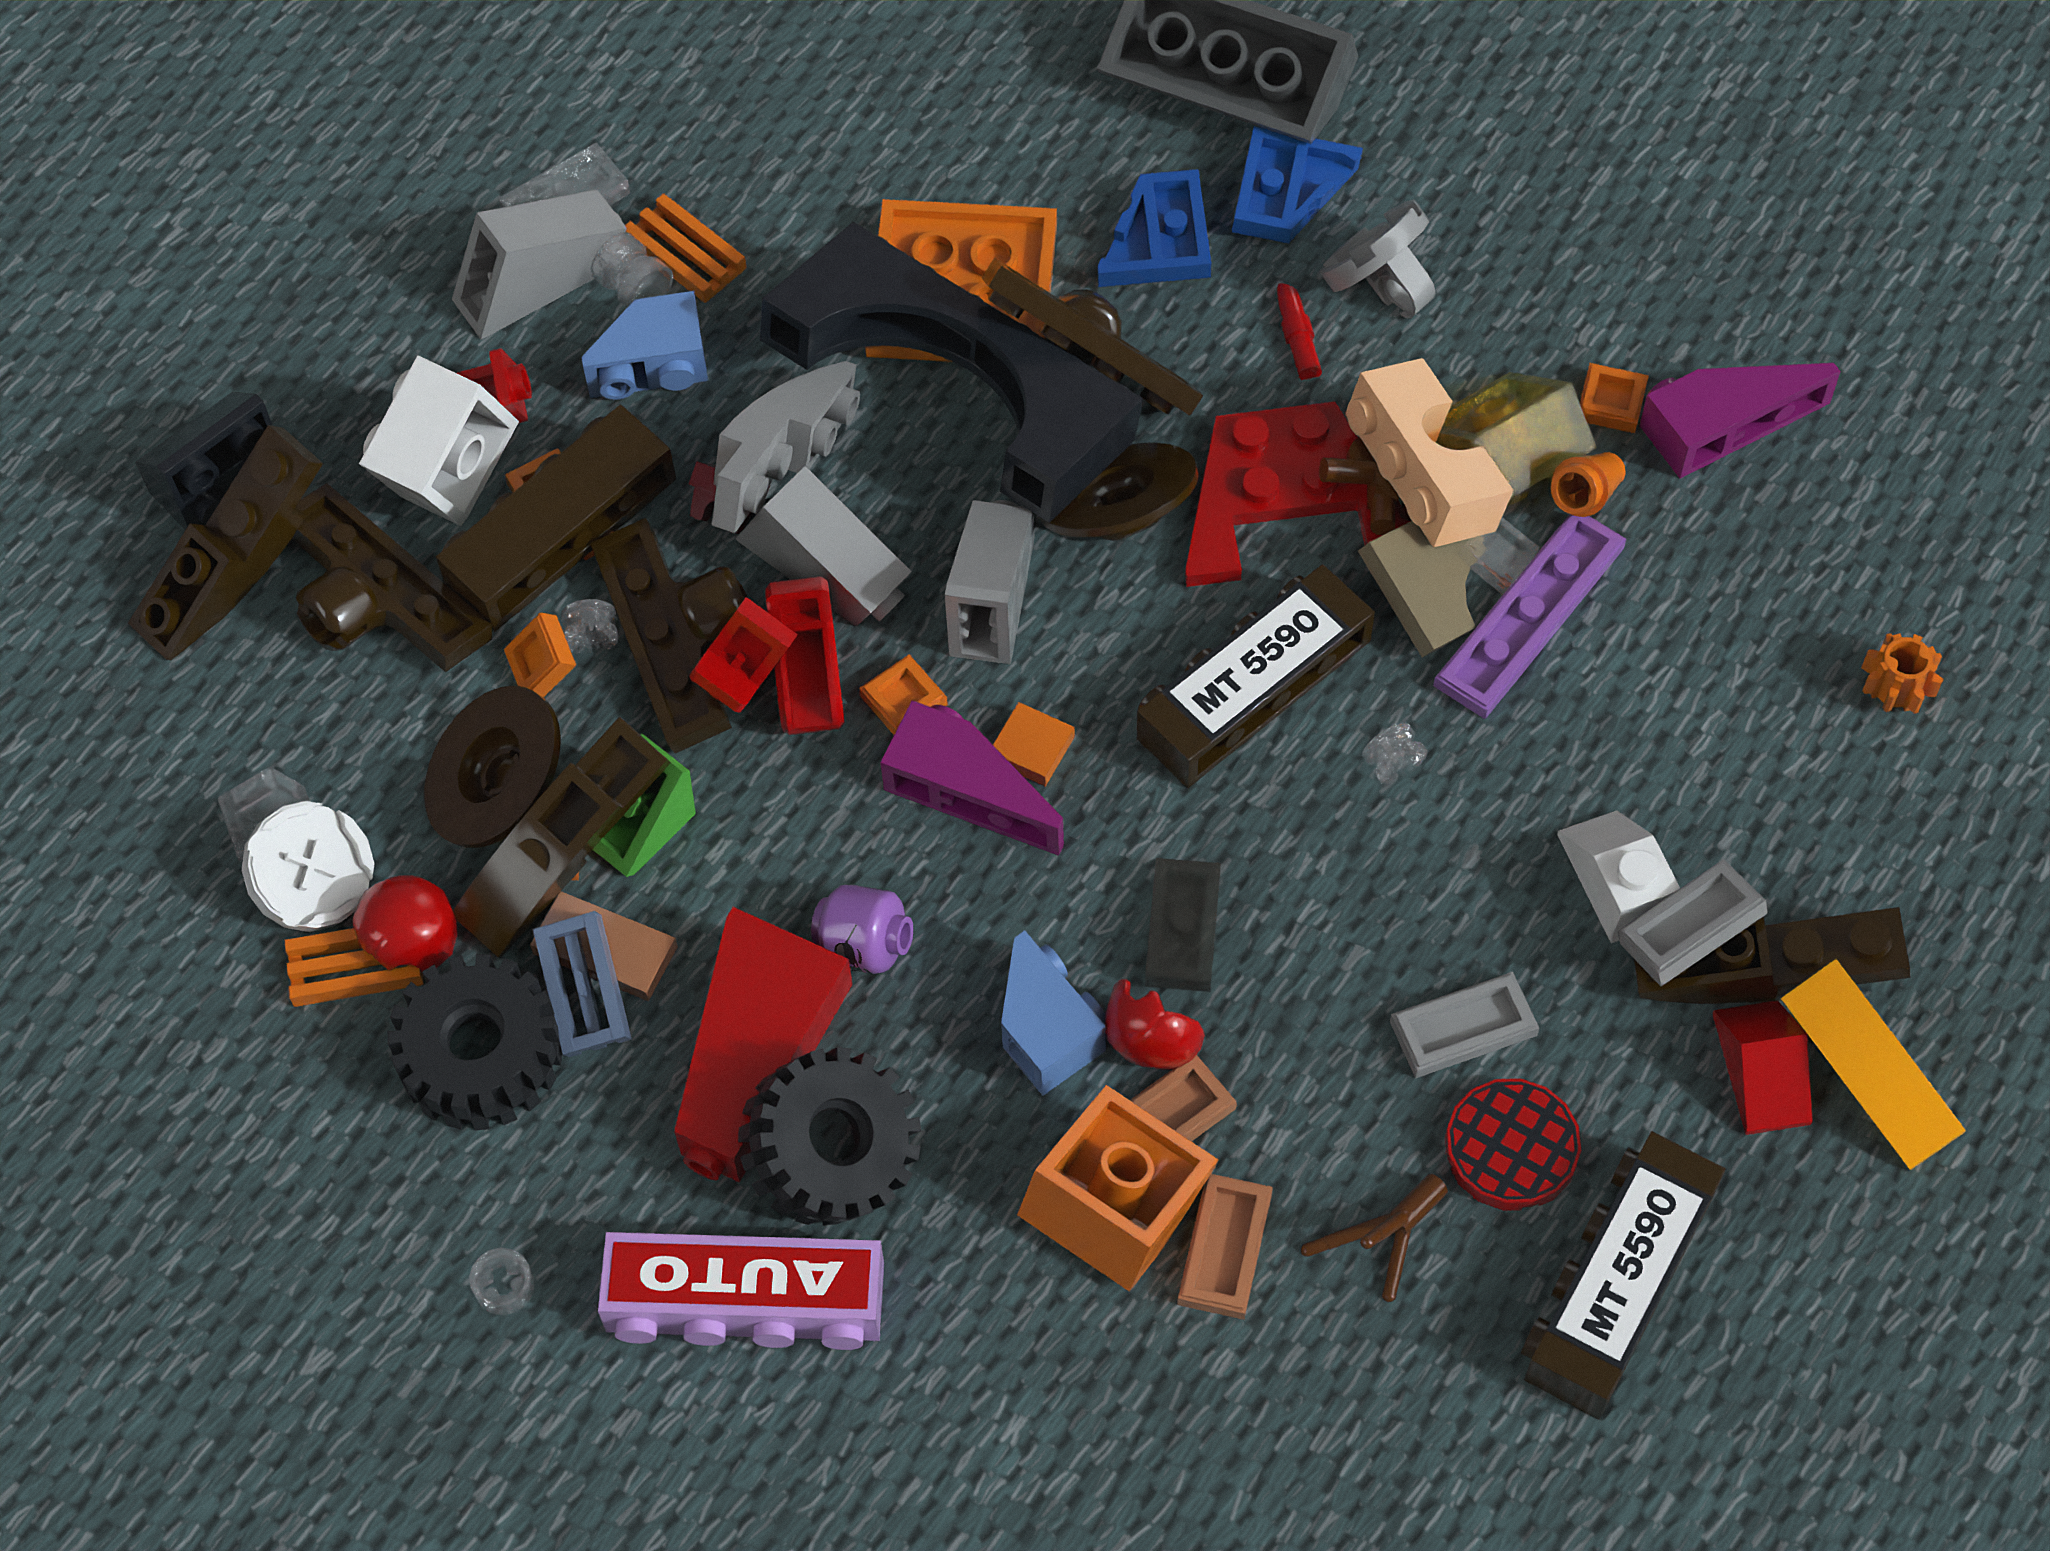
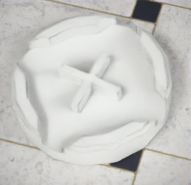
[242,801,374,932]

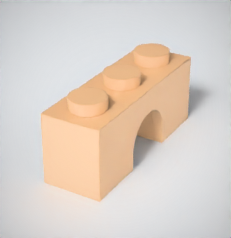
[1345,358,1514,548]

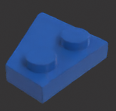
[1232,126,1363,244]
[1097,169,1211,287]

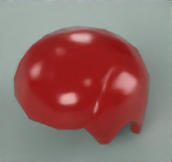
[352,875,458,972]
[1104,979,1205,1070]

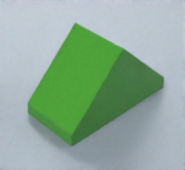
[592,734,696,877]

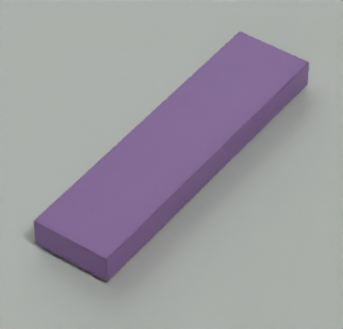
[1433,514,1626,719]

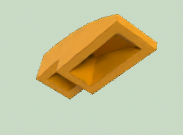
[1781,959,1966,1170]

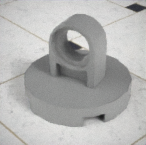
[1320,200,1435,318]

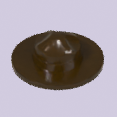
[1039,442,1198,541]
[424,686,561,848]

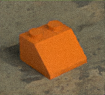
[1017,1085,1218,1292]

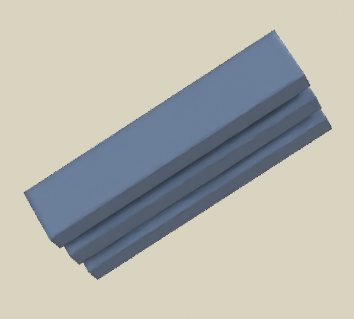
[533,911,632,1057]

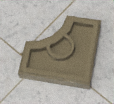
[1358,521,1485,658]

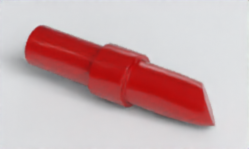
[1277,283,1322,380]

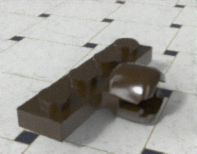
[982,257,1204,416]
[291,483,492,673]
[590,517,748,754]

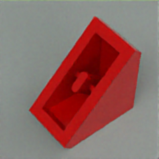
[1713,1000,1813,1135]

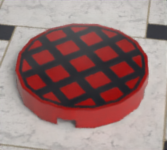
[1445,1078,1581,1211]

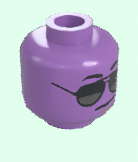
[811,885,913,974]

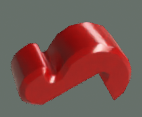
[765,576,845,735]

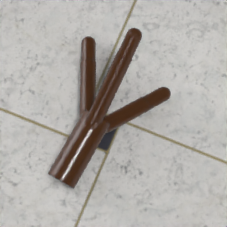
[1301,1174,1448,1302]

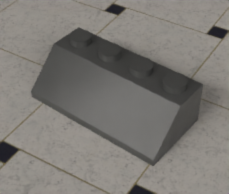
[1097,0,1358,144]

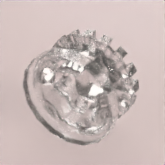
[561,599,619,654]
[1362,723,1428,784]
[469,1248,535,1316]

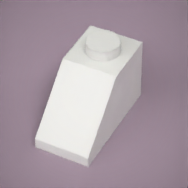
[1557,811,1680,943]

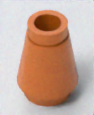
[1551,452,1626,517]

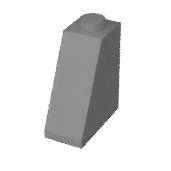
[452,189,627,339]
[736,466,912,626]
[945,500,1035,664]

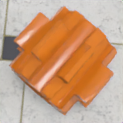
[1861,633,1944,714]

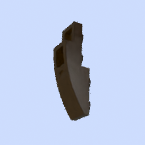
[128,425,323,660]
[453,716,671,958]
[1634,907,1910,1004]

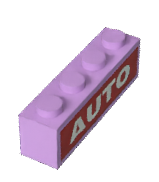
[598,1232,884,1350]

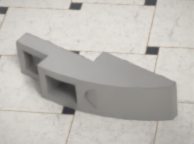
[712,361,860,533]

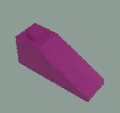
[1639,363,1841,478]
[880,700,1064,856]

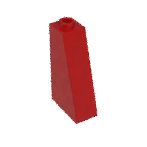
[674,907,853,1183]

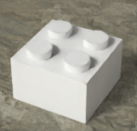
[359,355,519,526]

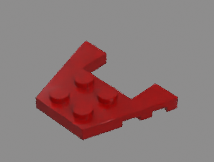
[1185,401,1411,587]

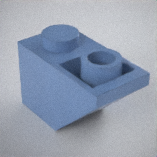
[582,291,708,400]
[1001,930,1106,1096]

